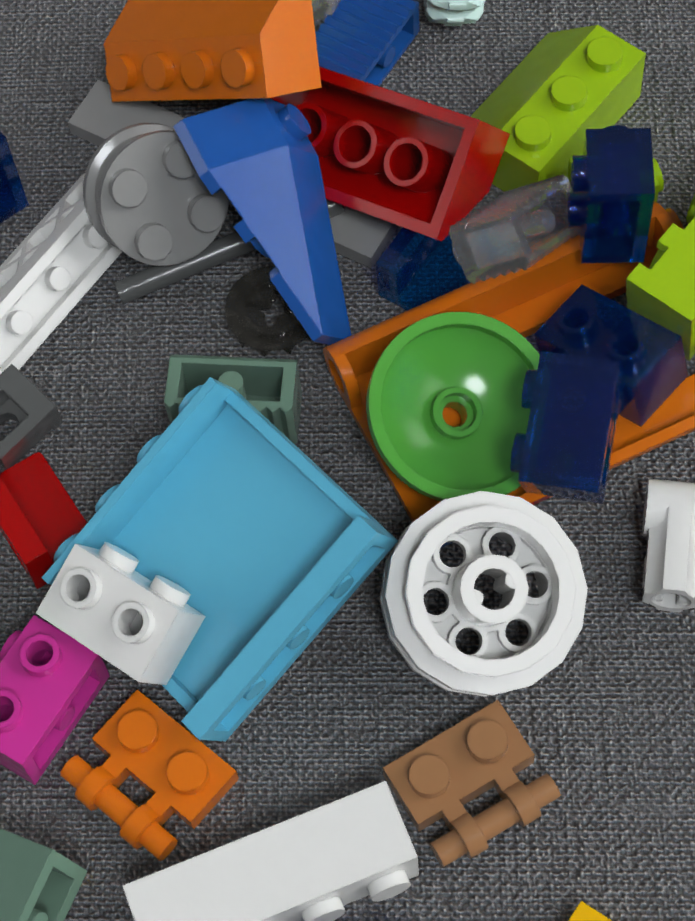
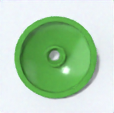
[366,312,558,501]

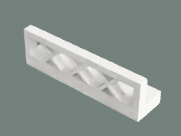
[0,174,122,374]

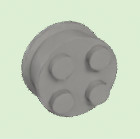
[83,123,229,266]

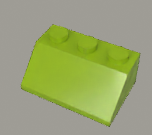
[470,25,646,212]

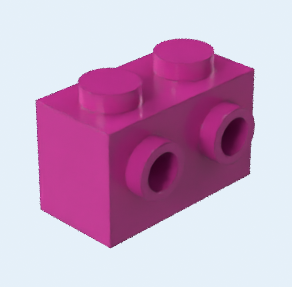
[0,615,110,785]

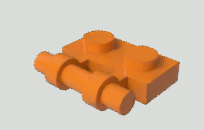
[60,689,239,861]

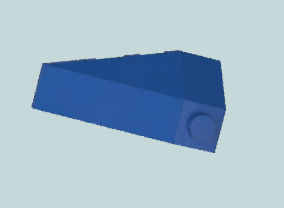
[173,98,351,345]

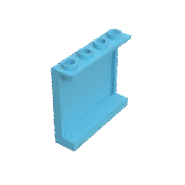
[42,377,398,742]

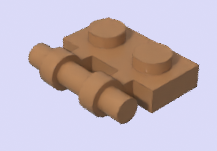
[383,700,561,868]

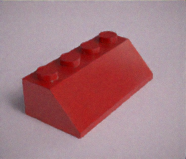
[270,67,510,241]

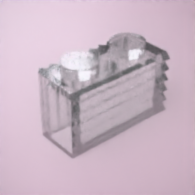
[449,174,585,284]

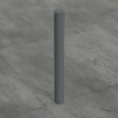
[114,199,345,305]

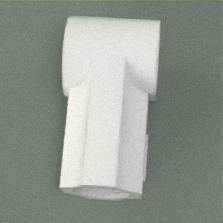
[642,478,695,612]

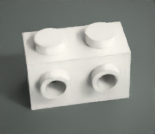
[36,542,206,685]

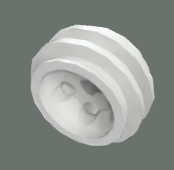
[379,491,588,697]

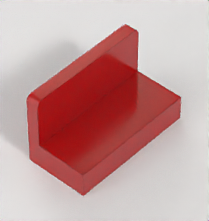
[0,452,87,590]

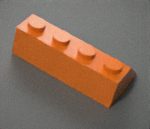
[104,0,322,102]

